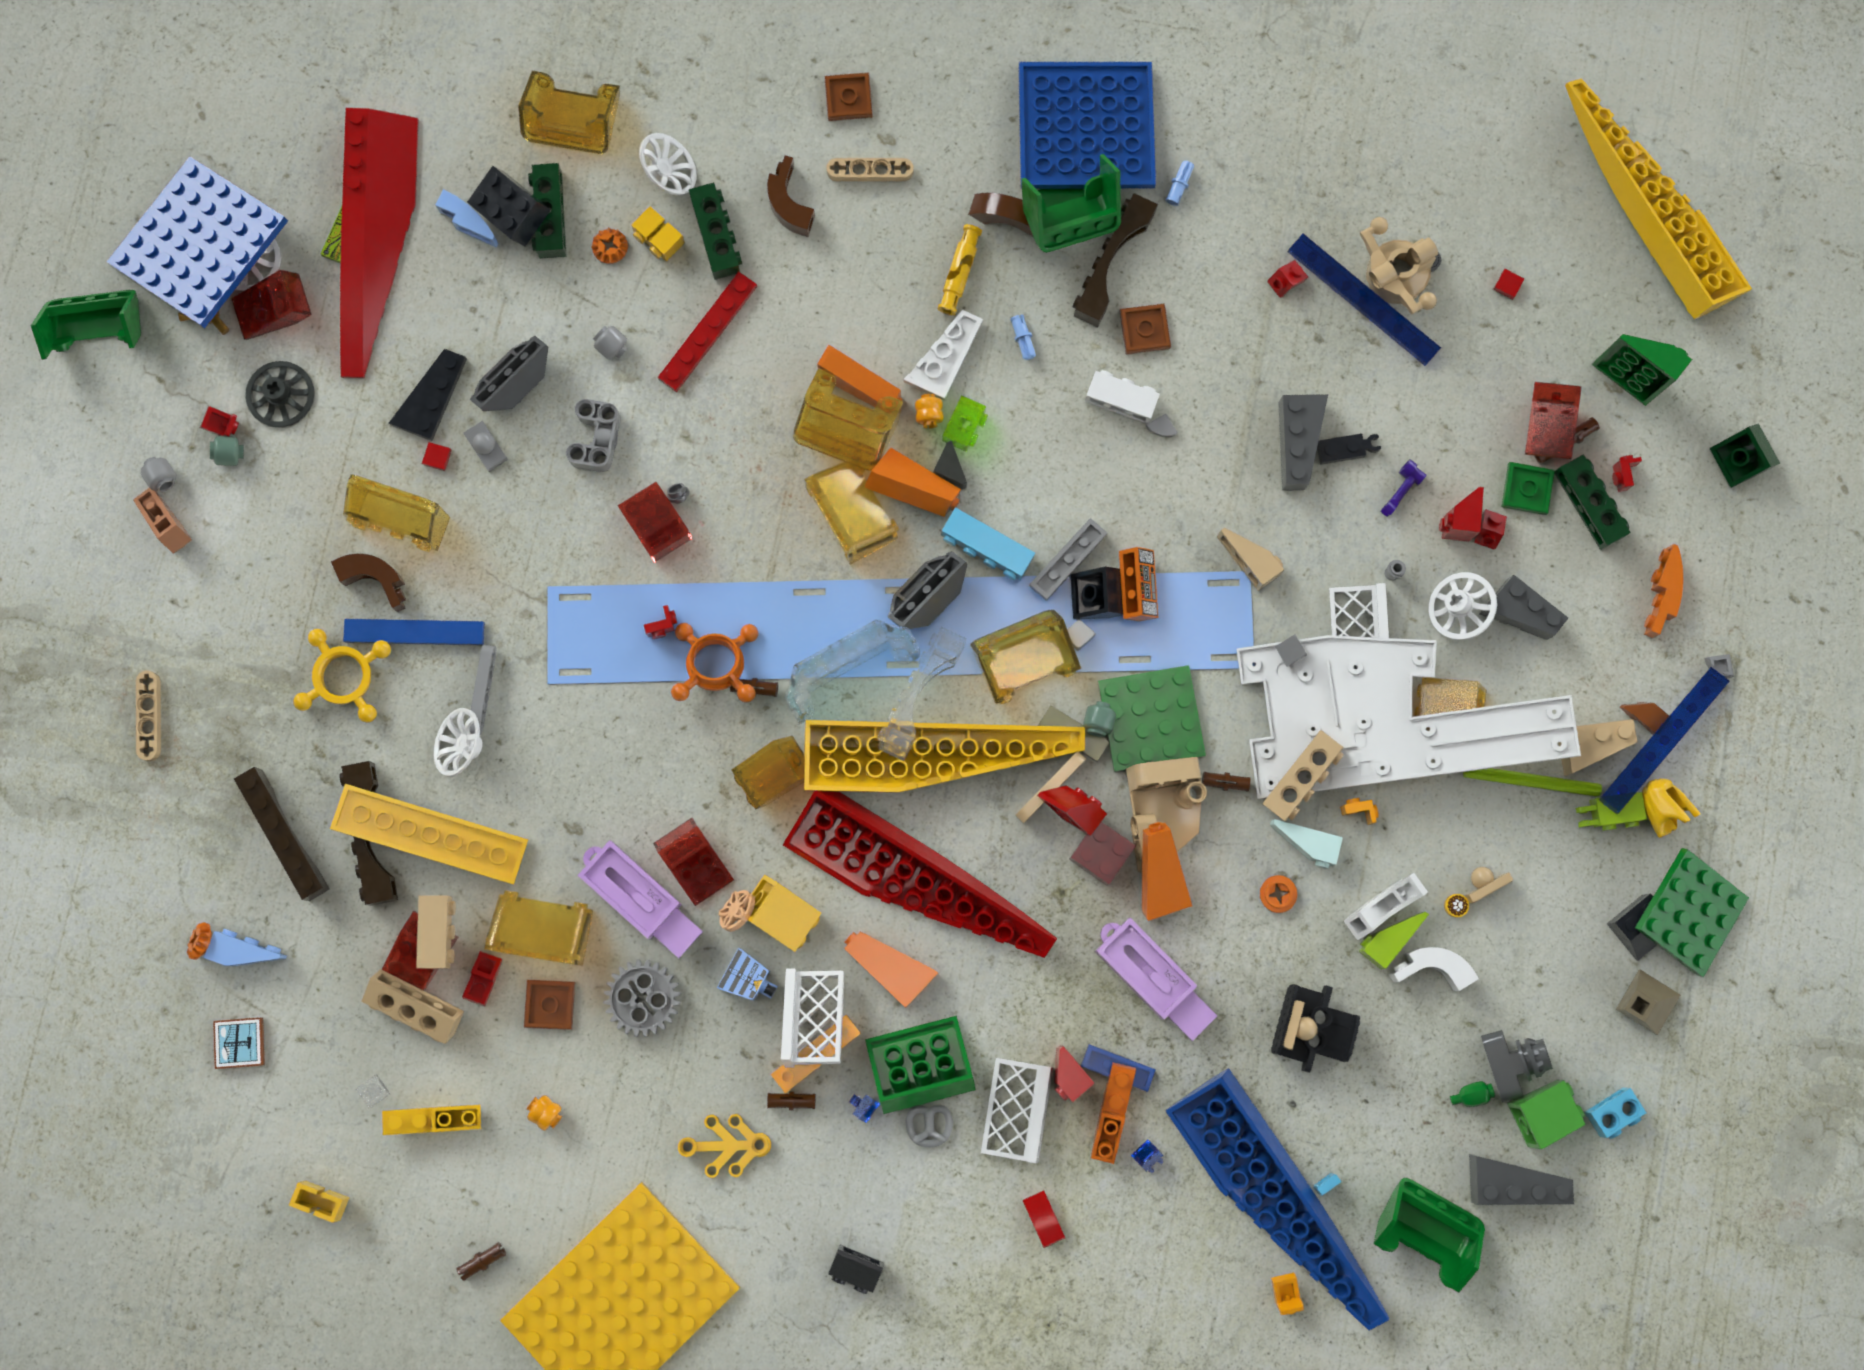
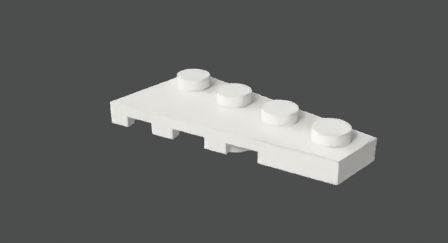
[904,310,983,401]

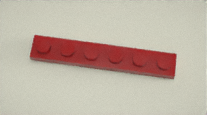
[658,271,757,392]

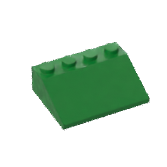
[1591,334,1693,406]
[865,1016,976,1114]

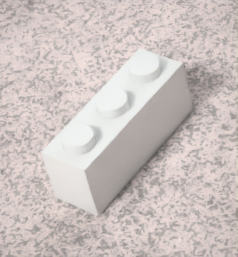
[1085,370,1160,424]

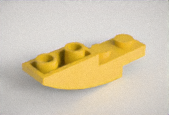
[382,1105,481,1135]

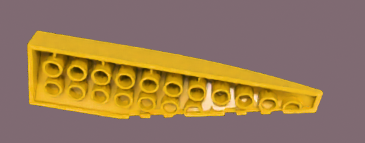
[1565,78,1752,319]
[804,720,1085,793]

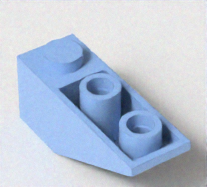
[204,928,287,966]

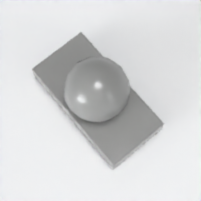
[463,421,508,471]

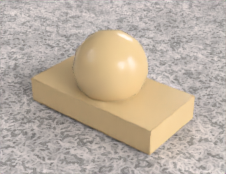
[1464,867,1514,904]
[1283,1000,1318,1050]

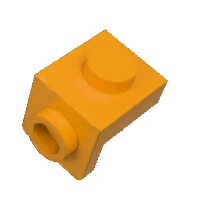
[1340,798,1379,825]
[1271,1273,1304,1315]

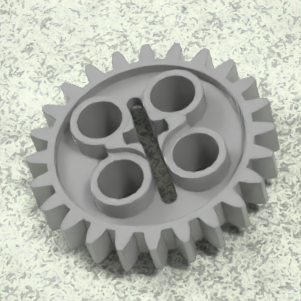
[603,959,681,1037]

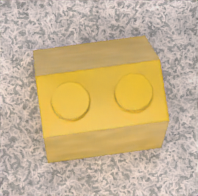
[746,874,821,952]

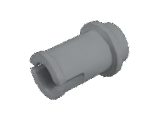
[1384,560,1406,581]

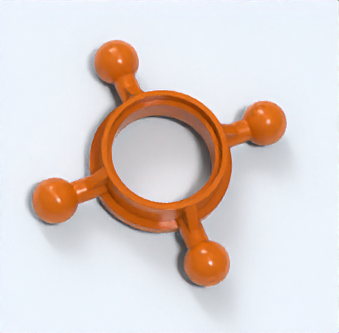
[671,623,759,703]

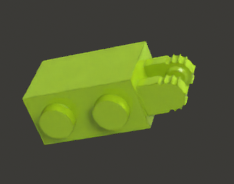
[1575,792,1647,831]

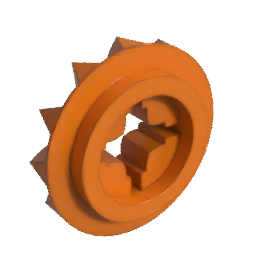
[591,227,628,264]
[1260,875,1297,913]
[187,922,212,960]

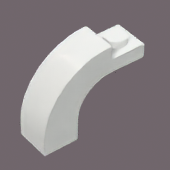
[1344,873,1428,940]
[1389,947,1479,991]

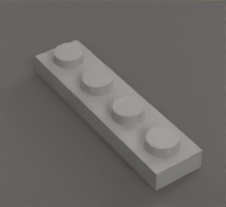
[1029,518,1107,601]

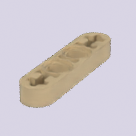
[826,158,914,181]
[136,670,161,762]
[1015,752,1086,824]

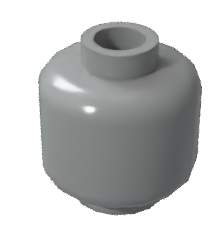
[593,326,627,360]
[140,457,176,492]

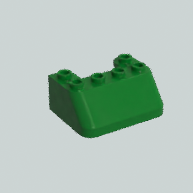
[1373,1178,1485,1293]

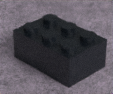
[467,165,551,246]

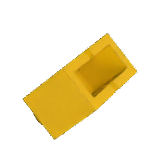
[631,206,685,262]
[288,1180,350,1223]

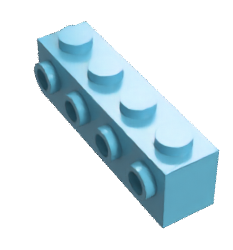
[941,507,1035,581]

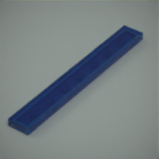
[1288,233,1441,366]
[1599,667,1730,815]

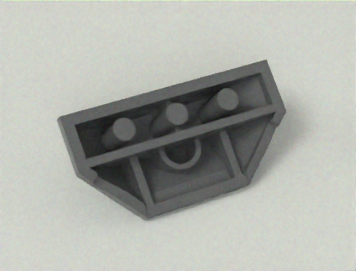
[470,336,549,412]
[888,551,968,630]

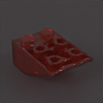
[231,270,312,340]
[1525,382,1582,459]
[617,482,693,563]
[653,817,734,906]
[382,911,459,991]

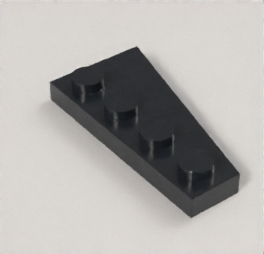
[389,349,467,441]

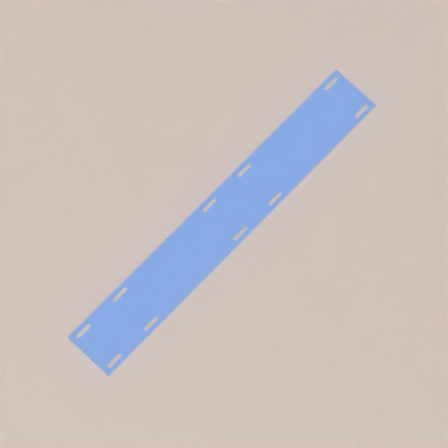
[547,571,1255,684]

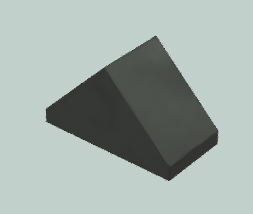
[933,441,967,489]

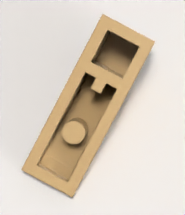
[1217,528,1284,591]

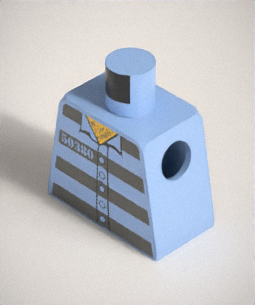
[717,948,778,1001]

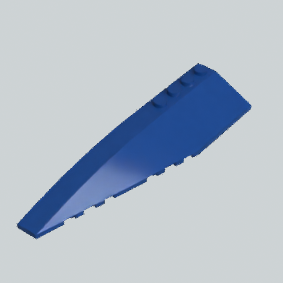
[1166,1068,1390,1331]

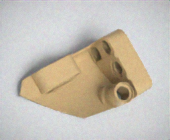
[1126,757,1207,874]

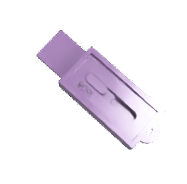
[578,840,703,958]
[1094,918,1217,1041]

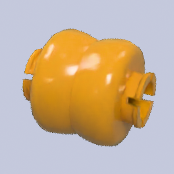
[915,394,944,429]
[526,1095,563,1131]

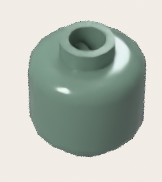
[210,436,244,466]
[1083,701,1116,737]

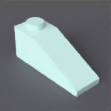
[1270,819,1343,869]

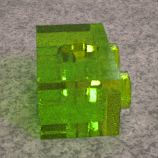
[942,395,988,452]

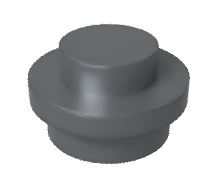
[667,483,690,504]

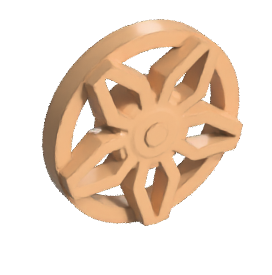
[718,890,755,932]

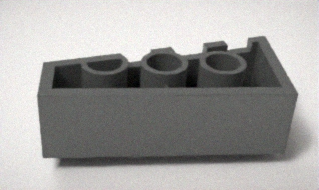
[1278,394,1328,491]
[1469,1154,1574,1205]

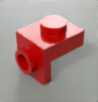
[1267,260,1308,298]
[199,406,239,437]
[1612,455,1642,492]
[1474,509,1507,549]
[644,605,677,639]

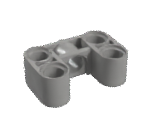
[566,399,621,472]

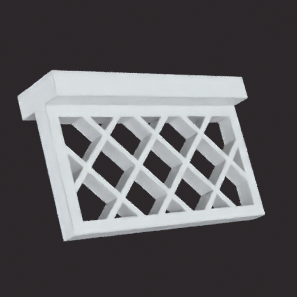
[1329,583,1389,669]
[781,969,845,1068]
[981,1058,1054,1163]

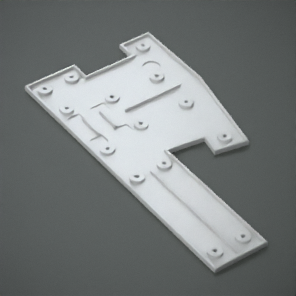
[1236,635,1581,799]

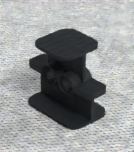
[1271,984,1360,1073]

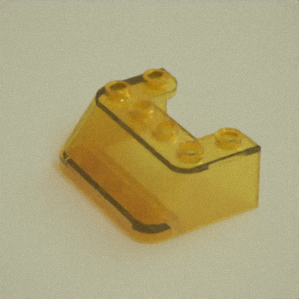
[793,368,903,471]
[343,474,450,552]

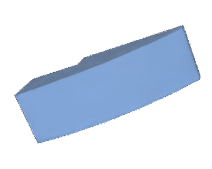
[435,189,498,248]

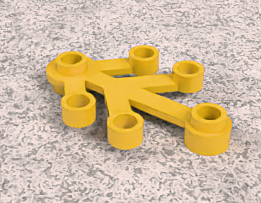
[677,1114,771,1178]

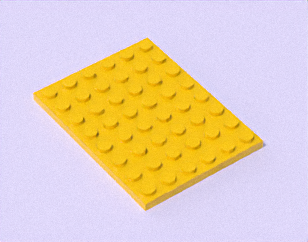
[500,1182,740,1370]

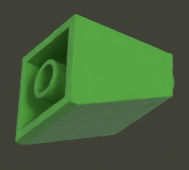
[1507,1080,1585,1150]

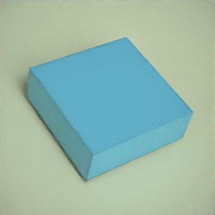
[1313,1173,1341,1196]

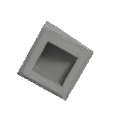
[1062,619,1095,651]
[1275,635,1307,667]

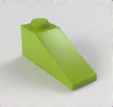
[1359,911,1429,970]

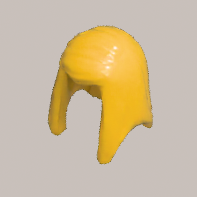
[1642,779,1701,838]

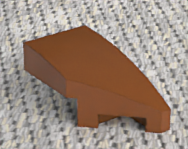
[1620,702,1671,736]

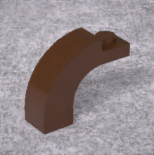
[767,155,815,237]
[968,193,1034,238]
[331,553,406,612]

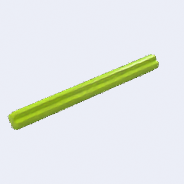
[1463,768,1602,797]

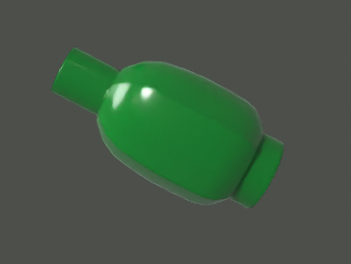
[1450,1081,1495,1107]

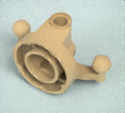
[1360,217,1438,314]

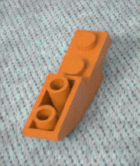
[1644,544,1684,638]
[1091,1062,1136,1164]

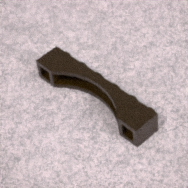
[1072,193,1158,328]
[339,761,398,906]
[234,767,330,901]

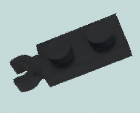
[1317,433,1381,465]

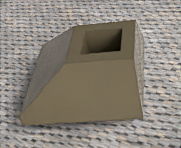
[1615,970,1681,1035]

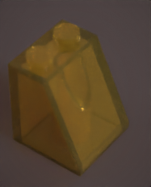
[1415,678,1487,728]
[731,736,804,810]

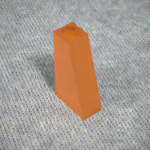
[817,345,903,415]
[864,448,961,517]
[1142,822,1192,921]
[844,931,938,1008]

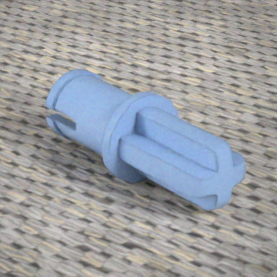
[1165,160,1194,206]
[1010,314,1036,360]

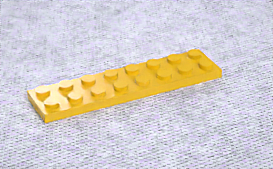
[330,784,528,885]

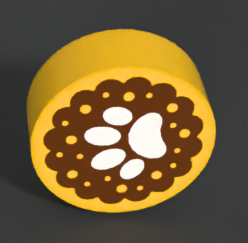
[1444,894,1469,918]

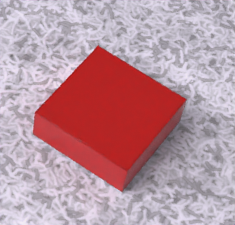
[1493,269,1524,300]
[422,442,452,471]

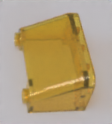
[518,71,620,154]
[804,458,899,565]
[970,610,1081,704]
[484,890,593,966]

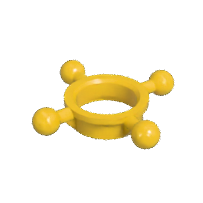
[293,629,391,723]

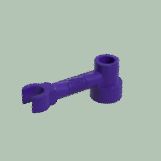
[1380,459,1427,517]

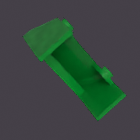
[1021,154,1121,253]
[30,290,141,360]

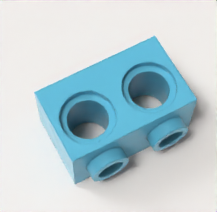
[1584,1087,1646,1139]

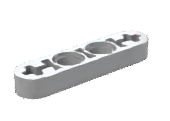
[469,645,496,735]

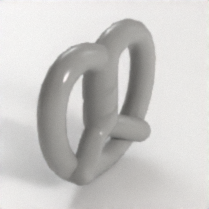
[906,1105,953,1147]

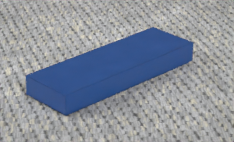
[1081,1044,1156,1092]

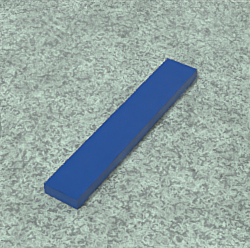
[343,619,485,645]

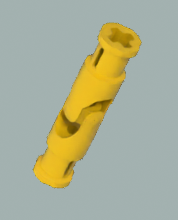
[937,224,982,315]

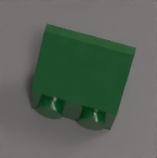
[1709,423,1780,488]

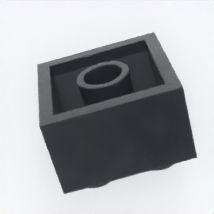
[1071,566,1123,620]
[1607,893,1657,961]
[828,1245,884,1294]

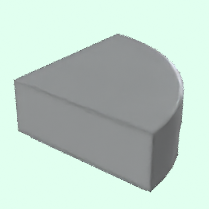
[1146,414,1178,437]
[1704,654,1734,678]

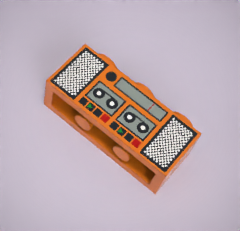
[1119,547,1159,621]

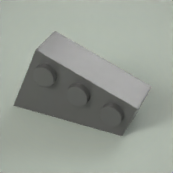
[1479,575,1568,640]

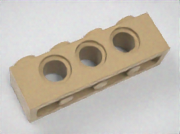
[1262,730,1344,822]
[361,969,464,1044]

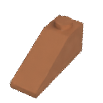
[133,488,192,554]

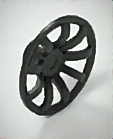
[245,361,314,427]

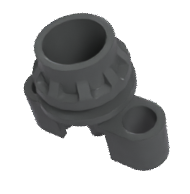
[1481,1030,1553,1102]

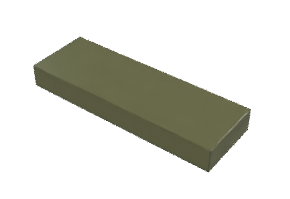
[1038,705,1109,762]

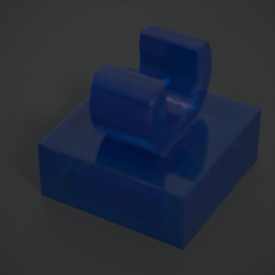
[849,1094,880,1123]
[1131,1140,1163,1173]

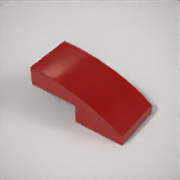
[462,951,502,1007]
[1022,1190,1065,1248]

